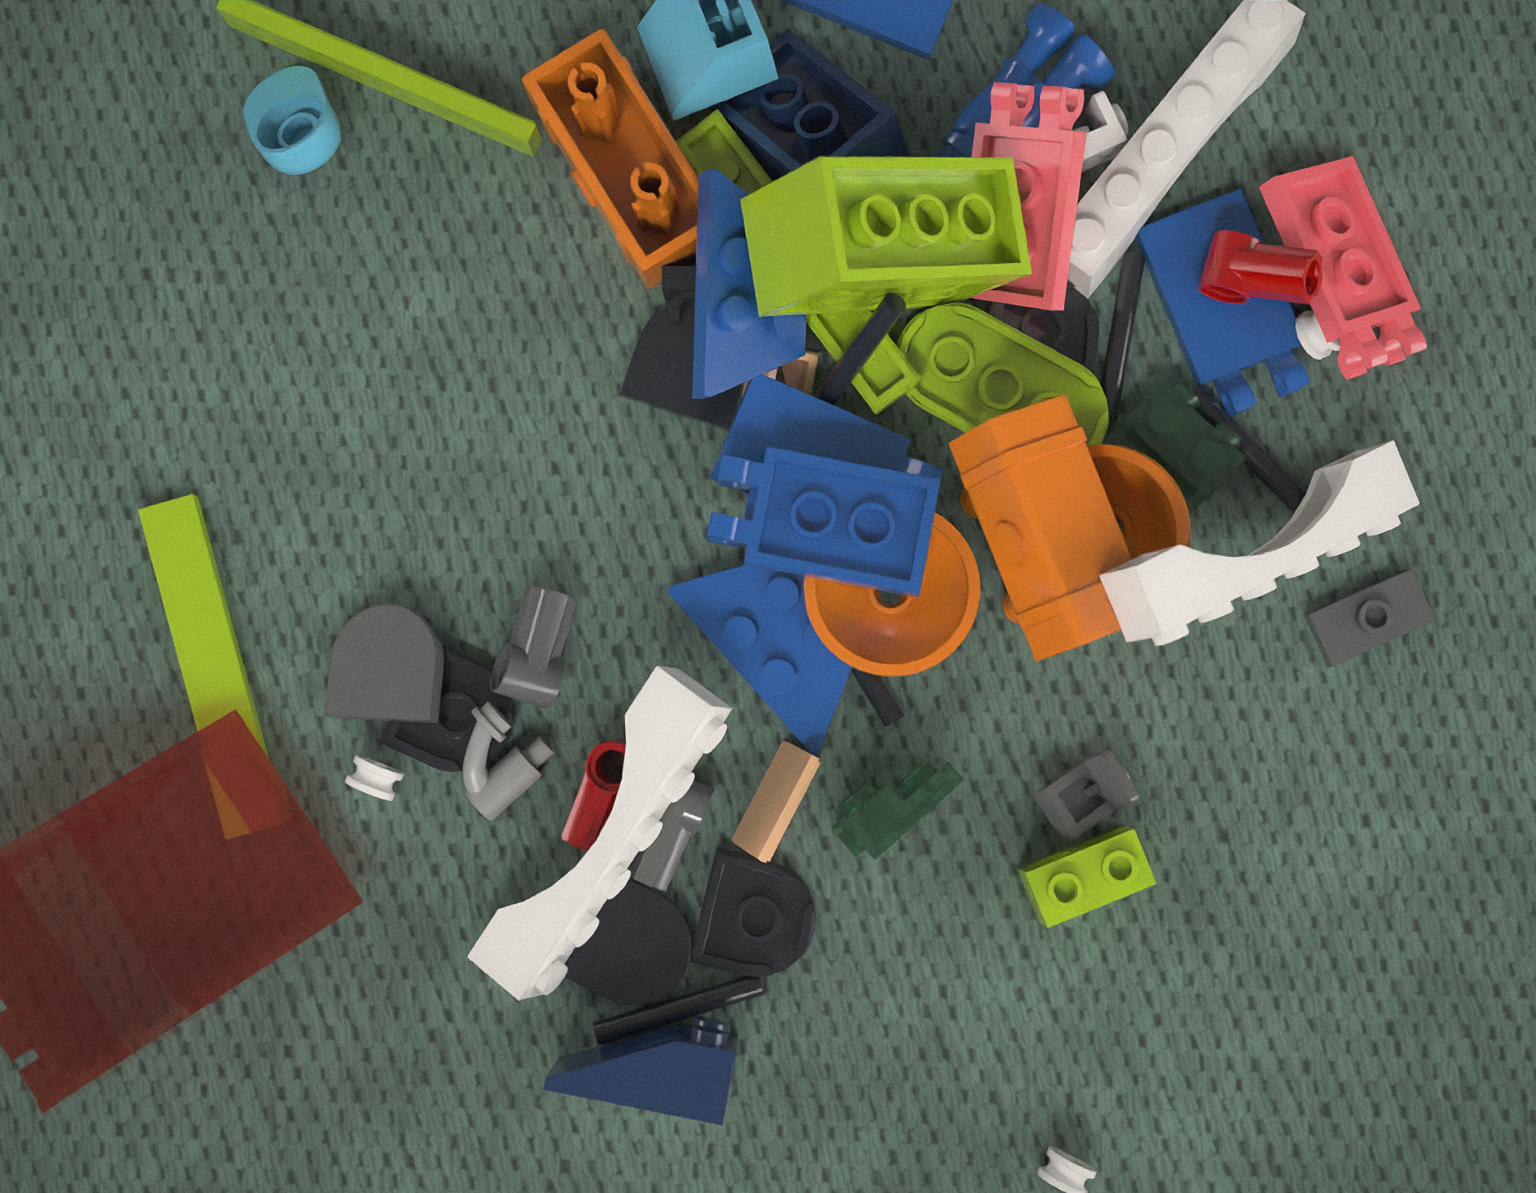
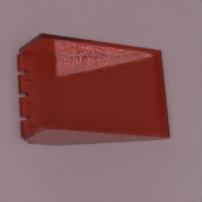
[0,709,363,1116]

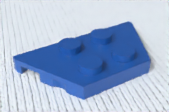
[692,169,806,399]
[667,565,852,755]

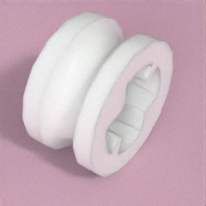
[1295,310,1340,360]
[344,755,404,801]
[1037,1146,1097,1193]

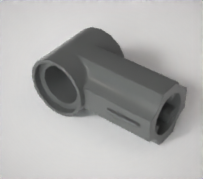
[490,586,577,709]
[627,780,715,891]

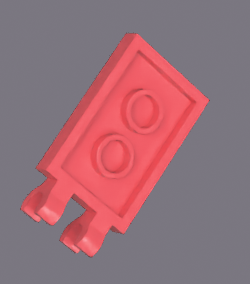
[970,82,1087,310]
[1259,156,1427,380]

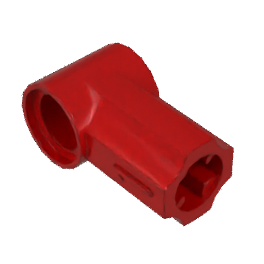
[1197,230,1323,304]
[561,738,626,852]

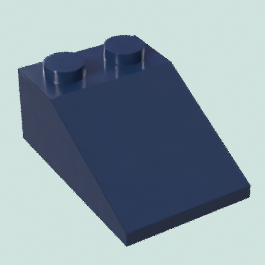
[709,29,909,181]
[543,1016,738,1126]

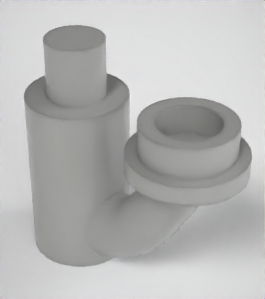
[463,701,554,822]

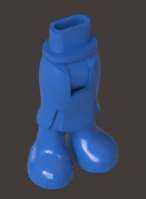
[936,3,1115,157]

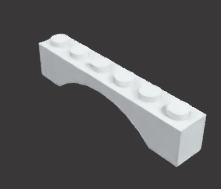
[1068,0,1306,299]
[1099,440,1420,646]
[467,666,733,1000]

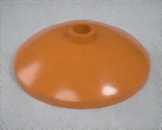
[1087,444,1191,559]
[804,513,980,677]

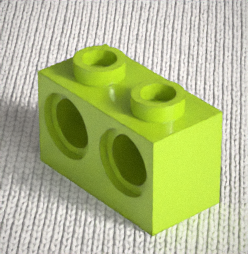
[1017,825,1157,928]

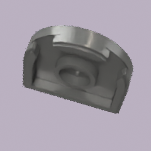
[324,604,444,723]

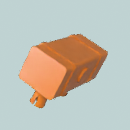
[522,29,699,290]
[948,394,1132,662]

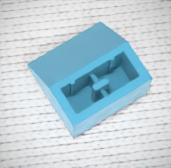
[637,0,779,121]

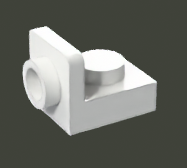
[1073,91,1129,173]

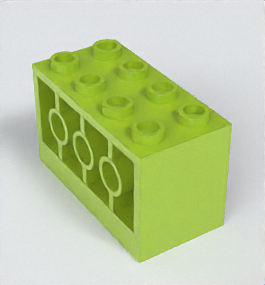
[740,157,1032,317]

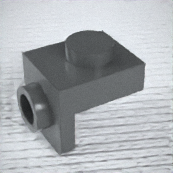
[1032,749,1139,843]

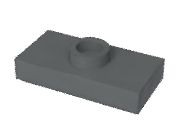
[1304,569,1436,667]

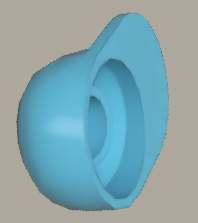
[243,66,341,175]

